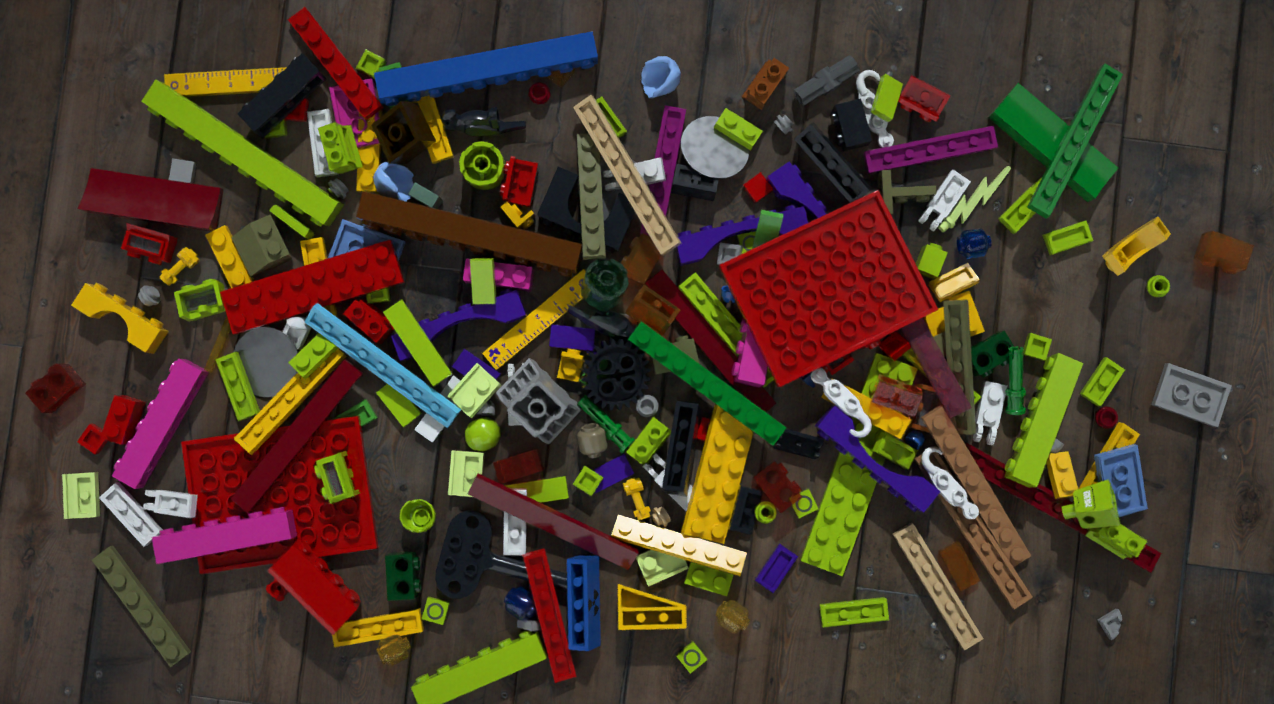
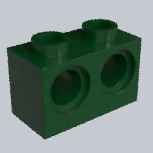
[971,330,1014,377]
[385,551,421,601]

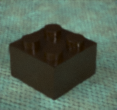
[371,101,436,164]

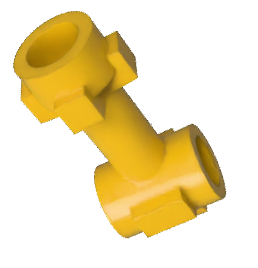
[159,247,200,286]
[622,477,651,521]

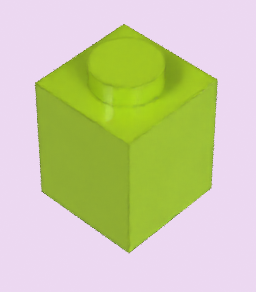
[916,243,948,279]

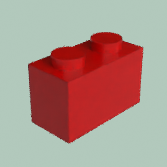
[100,395,146,445]

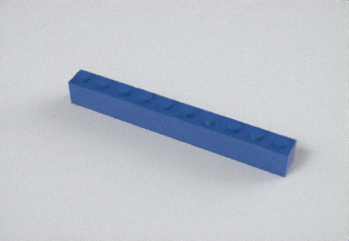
[374,31,598,106]

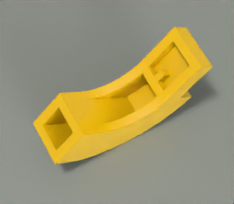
[1102,216,1171,276]

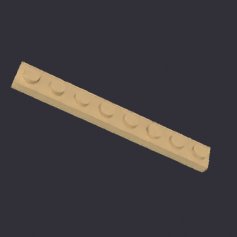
[573,95,682,255]

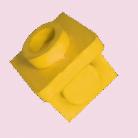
[501,202,536,230]
[557,348,584,382]

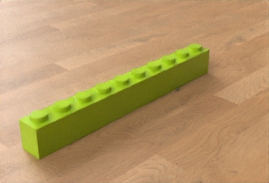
[141,79,344,227]

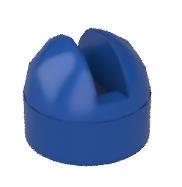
[721,285,735,303]
[905,430,925,450]

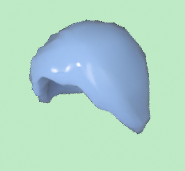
[641,56,681,98]
[373,162,414,202]

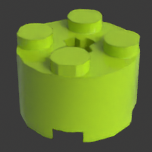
[459,141,506,190]

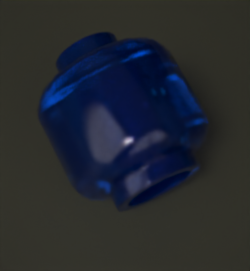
[956,228,992,259]
[504,587,536,620]

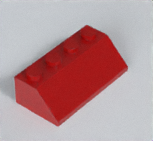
[268,539,361,635]

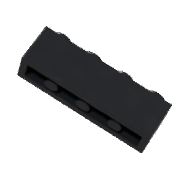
[237,53,327,139]
[794,123,872,203]
[662,401,701,497]

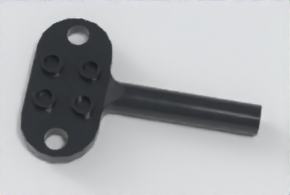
[435,510,567,599]

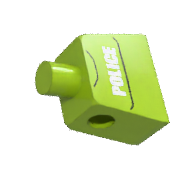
[1062,479,1120,529]

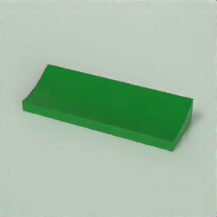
[988,83,1118,202]

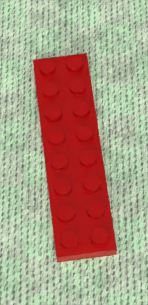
[220,240,405,335]

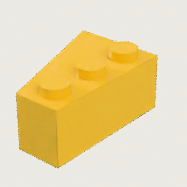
[618,584,687,630]

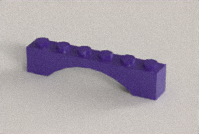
[766,161,827,220]
[676,204,808,266]
[391,288,527,362]
[815,405,941,513]

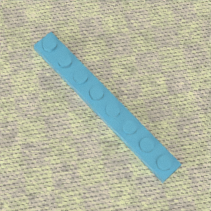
[305,303,461,428]

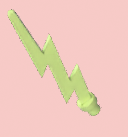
[938,166,1011,233]

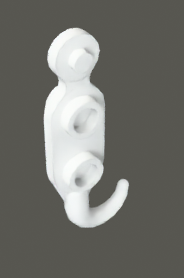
[856,70,894,148]
[811,368,872,437]
[921,446,979,519]

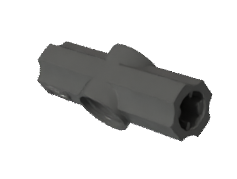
[793,55,860,107]

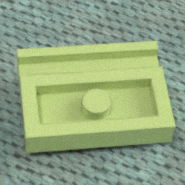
[447,363,501,418]
[448,450,485,497]
[62,472,100,519]
[636,549,689,586]

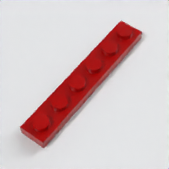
[288,7,384,121]
[522,548,577,683]

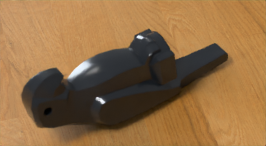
[442,107,526,136]
[567,303,648,341]

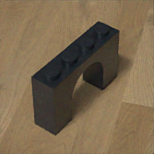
[537,167,636,254]

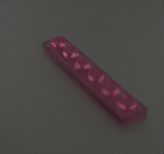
[901,318,972,419]

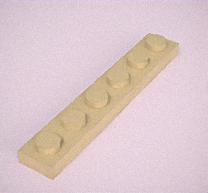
[893,523,983,651]

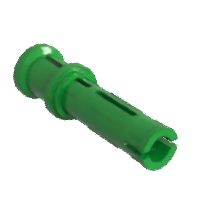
[1005,346,1026,415]
[577,395,635,453]

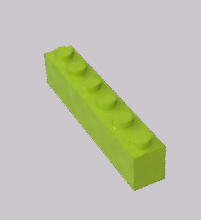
[1005,353,1083,488]
[411,630,548,704]

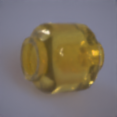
[715,600,750,634]
[376,634,411,667]

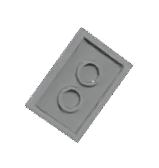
[1151,363,1232,427]

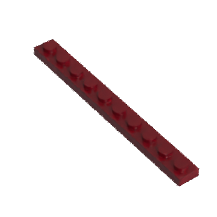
[964,442,1162,573]

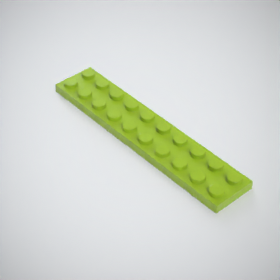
[800,353,918,577]

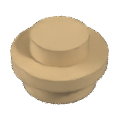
[651,506,671,528]

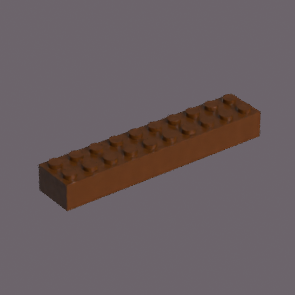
[356,191,583,278]

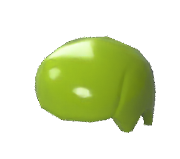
[465,417,501,452]
[399,499,436,533]

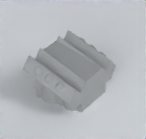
[496,358,582,444]

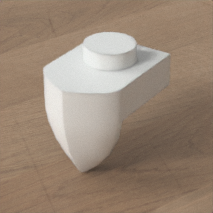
[283,316,311,350]

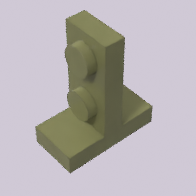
[878,170,936,215]

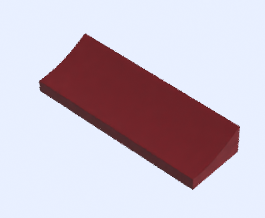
[77,168,223,231]

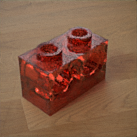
[25,363,86,413]
[871,374,923,417]
[493,449,544,484]
[753,461,802,513]

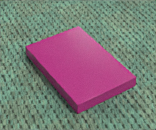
[329,78,380,148]

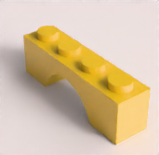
[71,283,169,354]

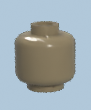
[577,424,608,458]

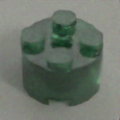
[581,259,629,311]

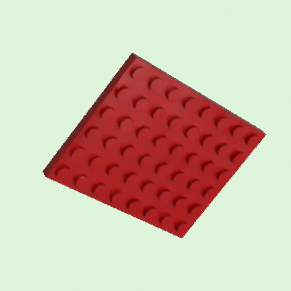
[719,190,939,388]
[181,416,379,574]

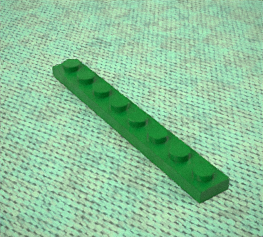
[1027,63,1123,219]
[628,321,786,446]

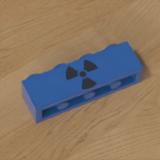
[567,555,601,651]

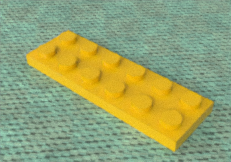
[681,404,753,544]

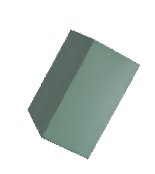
[408,182,443,209]

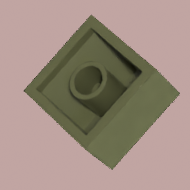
[231,215,292,277]

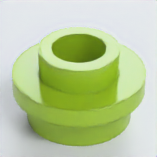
[1147,275,1170,297]
[754,501,777,524]

